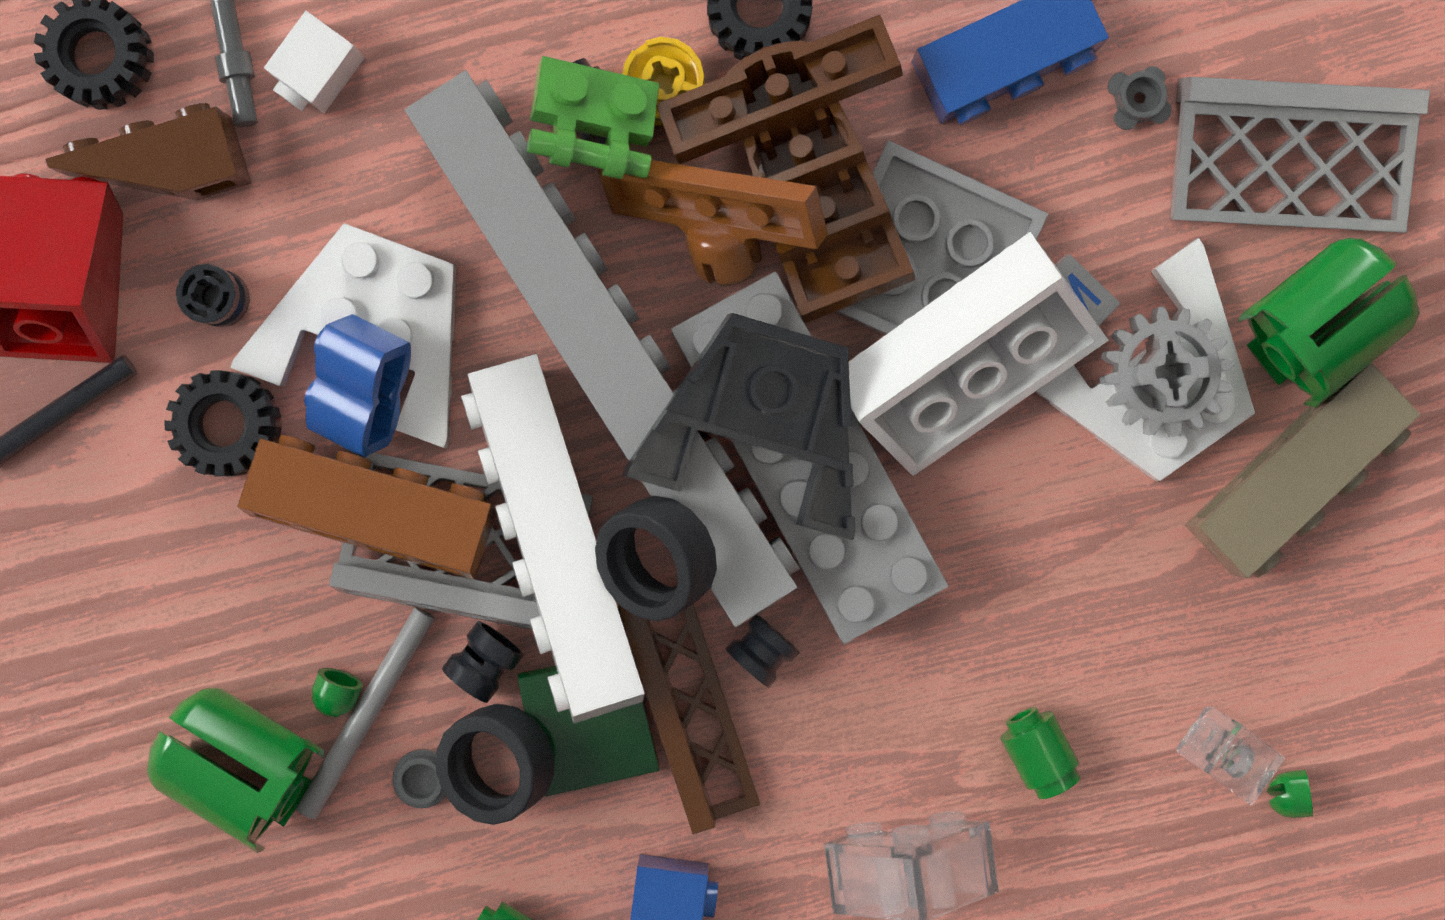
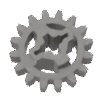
[1099,307,1235,437]

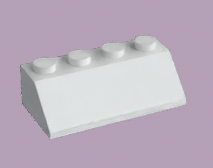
[849,232,1109,476]

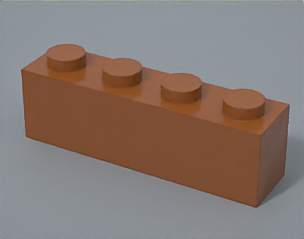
[237,435,496,580]

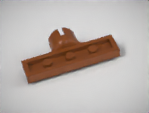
[597,160,828,286]

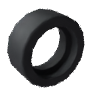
[595,496,717,621]
[436,704,554,825]

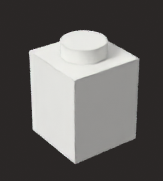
[264,11,365,114]

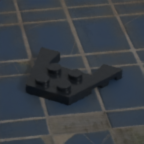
[623,313,856,540]

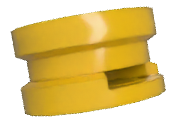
[622,36,705,127]

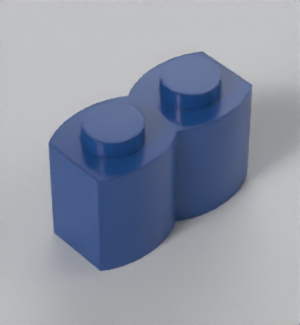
[304,314,411,458]

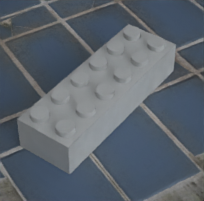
[671,271,949,644]

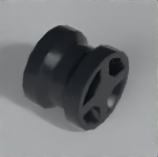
[725,614,800,688]

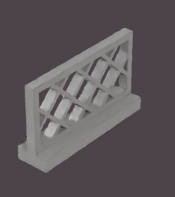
[1170,77,1430,233]
[329,453,593,630]

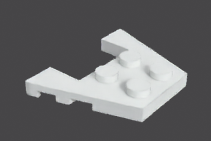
[230,223,457,448]
[1035,238,1255,481]

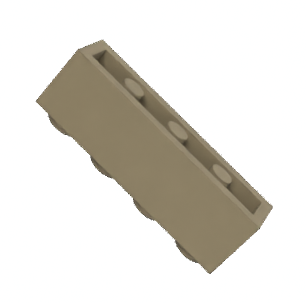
[1185,363,1421,578]

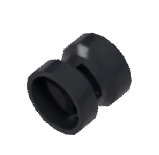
[176,264,250,328]
[442,621,524,703]

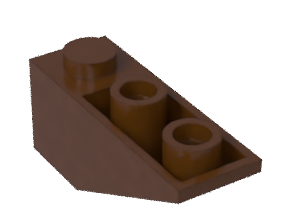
[46,103,251,200]

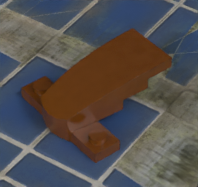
[657,14,916,323]

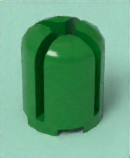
[1238,238,1420,407]
[147,687,324,853]

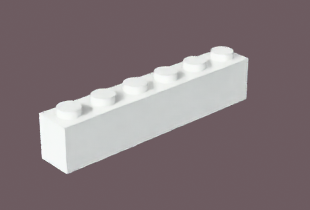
[461,354,645,723]

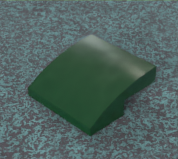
[518,648,660,797]

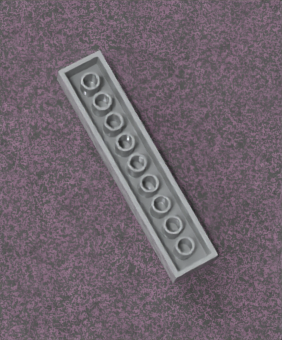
[404,70,800,627]

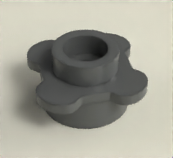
[1107,66,1172,130]

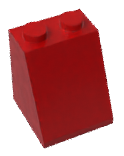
[0,173,124,363]

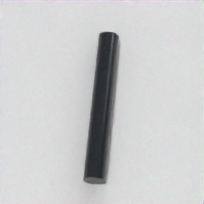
[0,355,137,465]

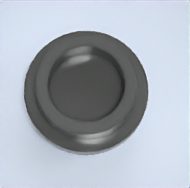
[393,749,445,808]

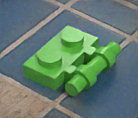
[527,56,659,179]

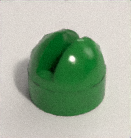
[312,668,363,717]
[1267,769,1313,818]

